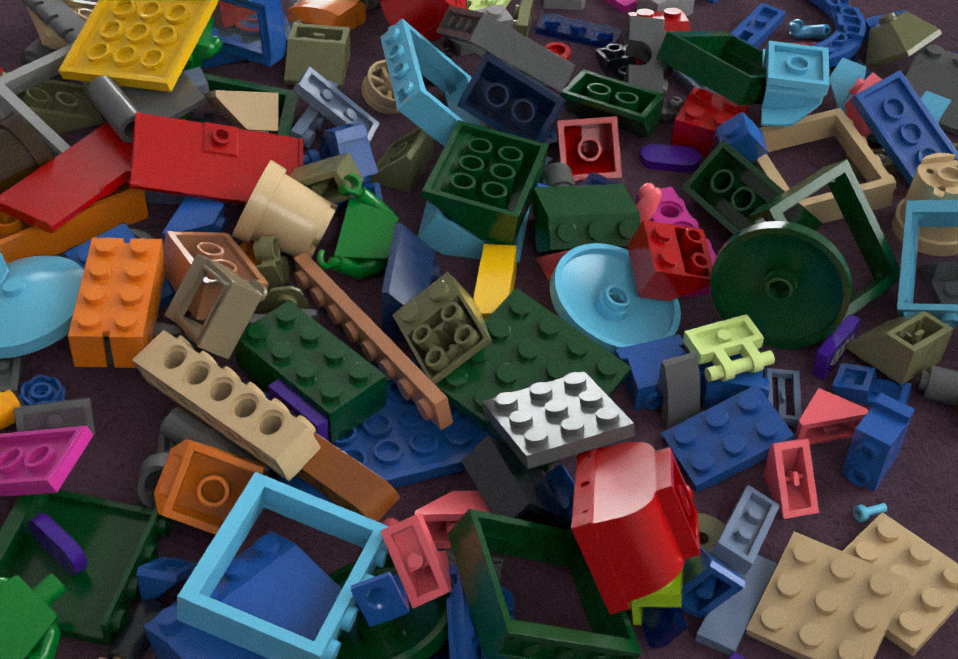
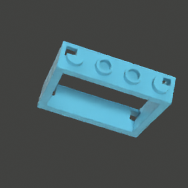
[380,19,488,147]
[897,200,958,328]
[177,472,389,659]

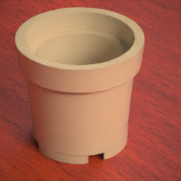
[891,153,958,256]
[232,160,338,258]

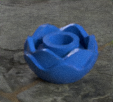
[18,374,66,406]

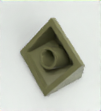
[370,127,434,192]

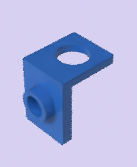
[351,572,409,627]

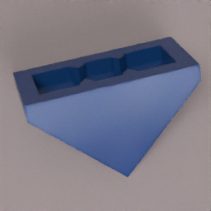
[136,556,198,602]

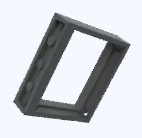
[436,6,576,93]

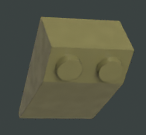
[0,72,103,134]

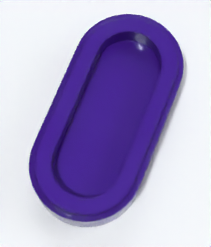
[639,143,701,173]
[28,513,88,576]

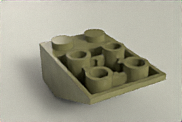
[392,272,491,384]

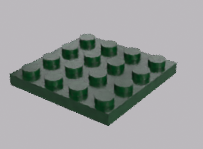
[435,288,632,474]

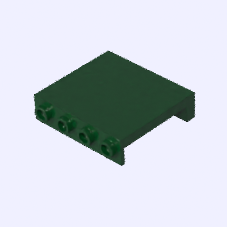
[0,490,173,646]

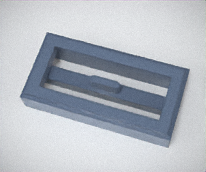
[763,368,802,429]

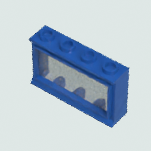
[210,0,287,67]

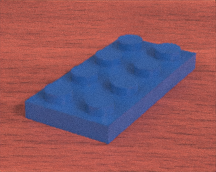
[850,70,958,186]

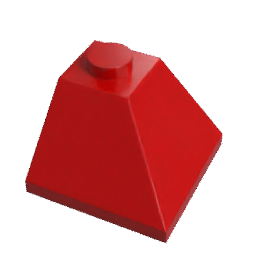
[556,116,622,181]

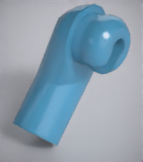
[788,19,831,39]

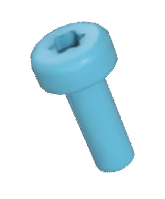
[853,503,887,523]

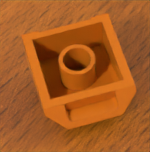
[287,0,366,31]
[154,439,266,535]

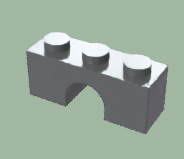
[623,15,668,97]

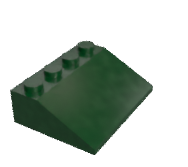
[422,120,548,245]

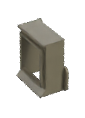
[164,253,267,360]

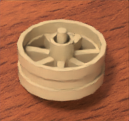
[361,60,408,115]

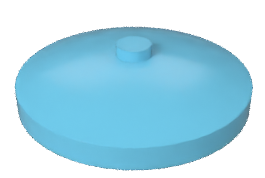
[550,243,681,356]
[0,256,84,359]

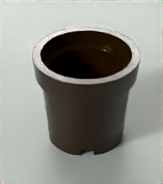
[0,113,54,194]

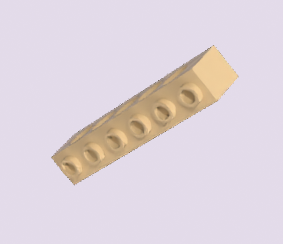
[132,330,321,481]

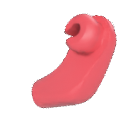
[636,183,662,224]

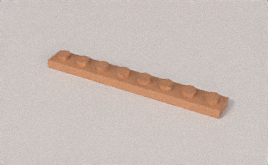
[293,252,453,430]

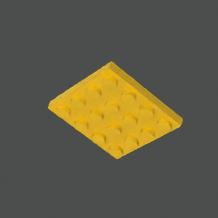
[58,0,219,92]

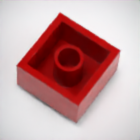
[671,87,750,157]

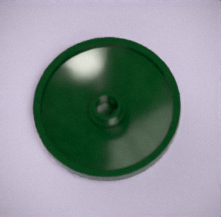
[710,221,852,349]
[328,555,452,659]

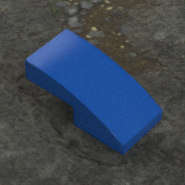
[832,363,912,407]

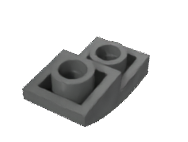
[657,352,700,428]

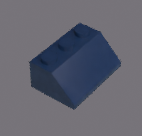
[457,52,566,143]
[382,223,441,342]

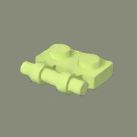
[683,314,775,382]

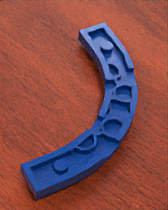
[809,0,866,68]

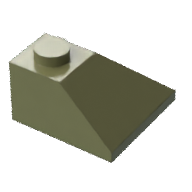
[865,11,942,69]

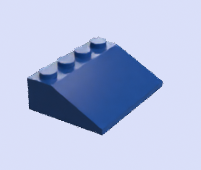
[143,530,360,659]

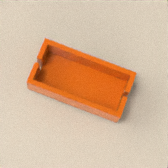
[68,237,166,368]

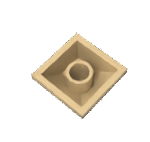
[204,90,278,133]

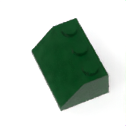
[560,69,665,138]
[532,184,640,253]

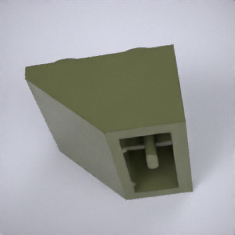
[284,23,351,90]
[846,311,954,385]

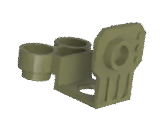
[253,235,310,315]

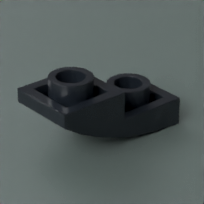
[595,44,633,81]

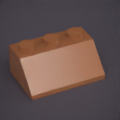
[163,231,269,321]

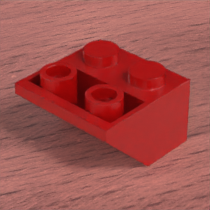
[627,220,713,301]

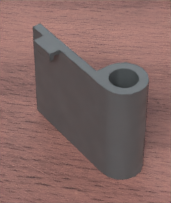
[87,71,208,143]

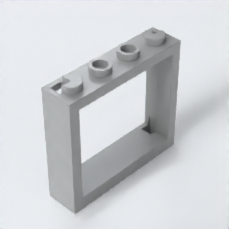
[0,43,121,158]

